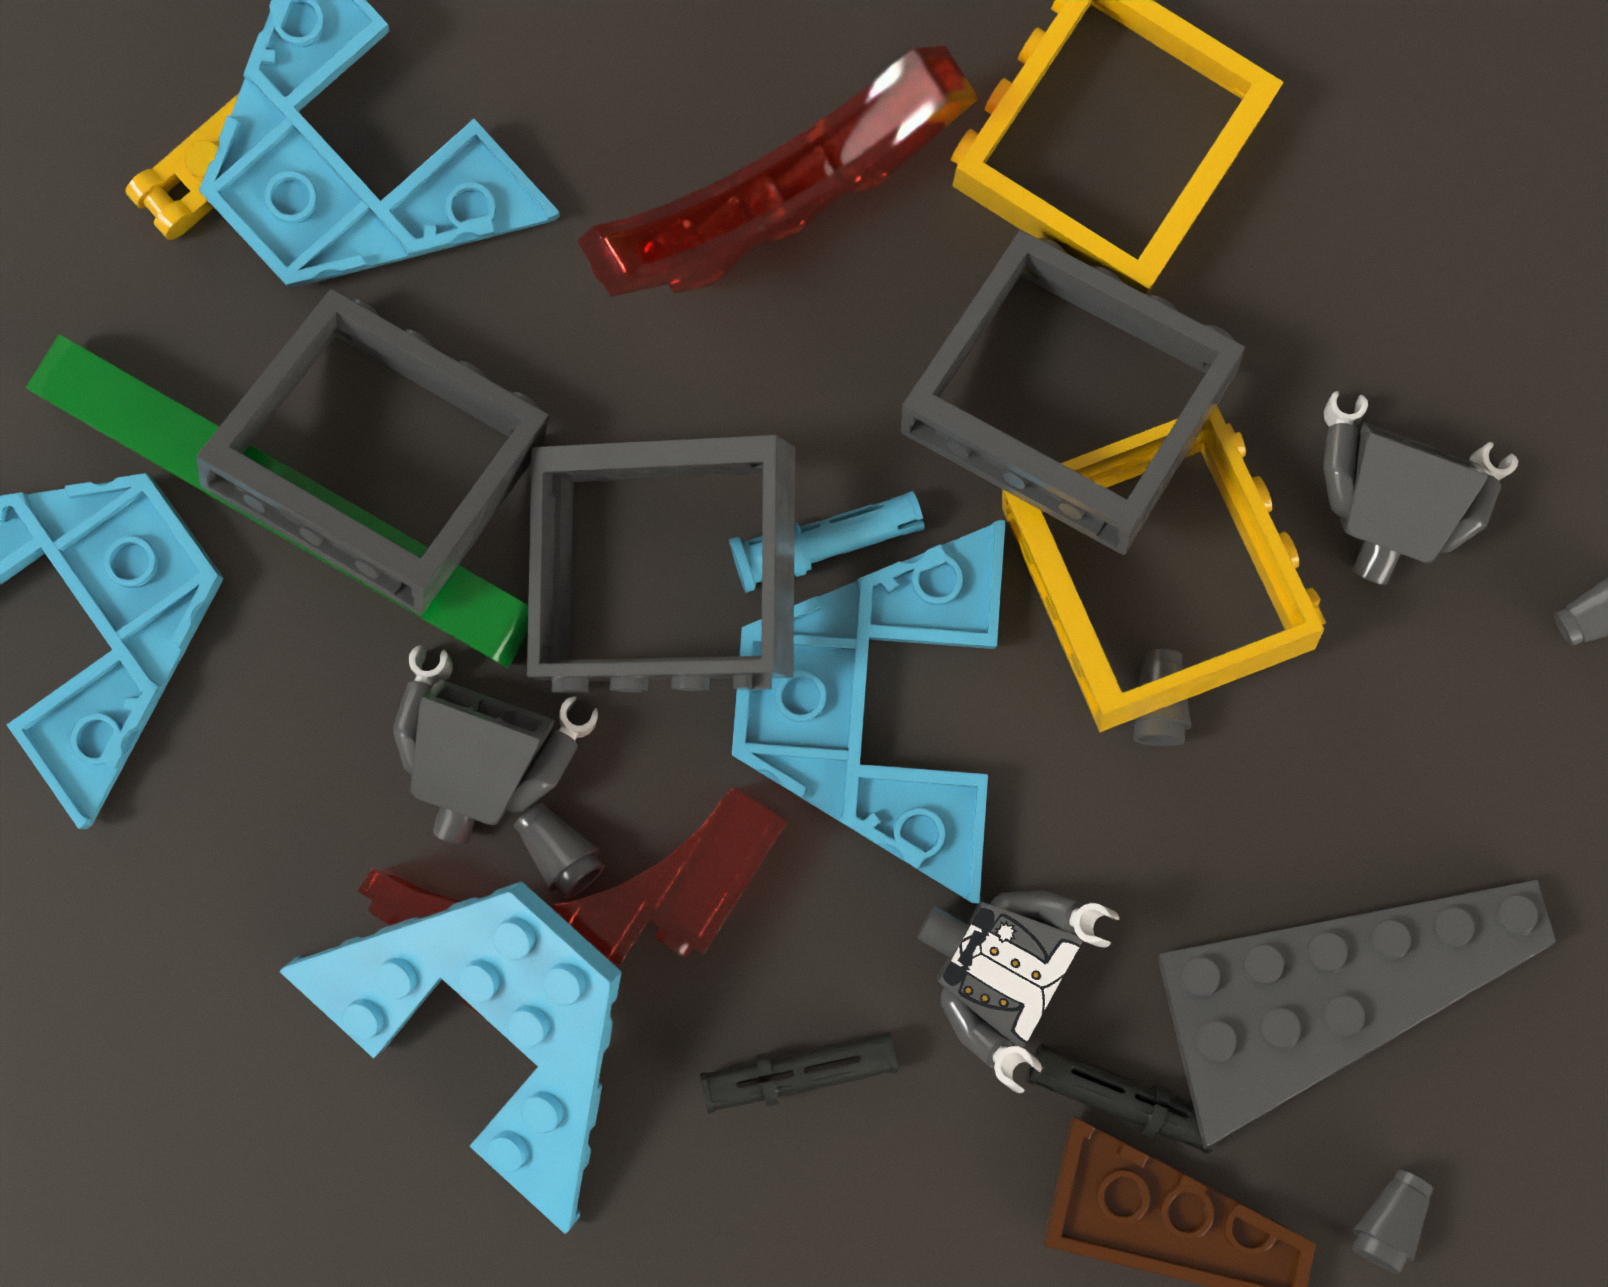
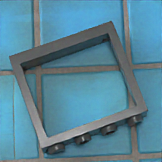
[901,229,1245,556]
[196,289,549,616]
[527,435,795,693]

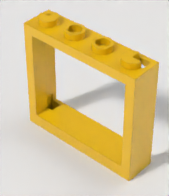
[951,0,1284,295]
[1002,404,1326,732]

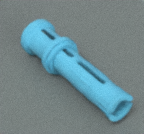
[729,491,925,593]

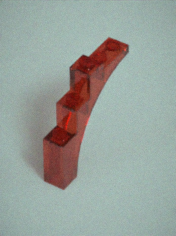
[577,45,979,297]
[358,787,788,1016]

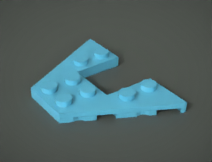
[199,0,560,289]
[0,473,224,829]
[732,520,1006,903]
[279,881,621,1234]

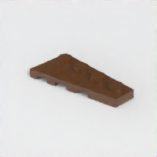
[1043,1114,1316,1287]

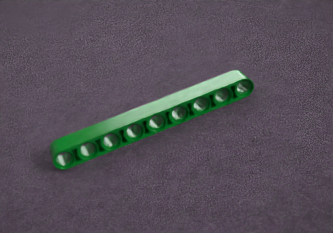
[25,334,528,668]

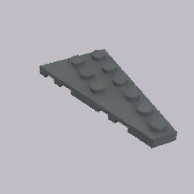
[1158,880,1556,1150]

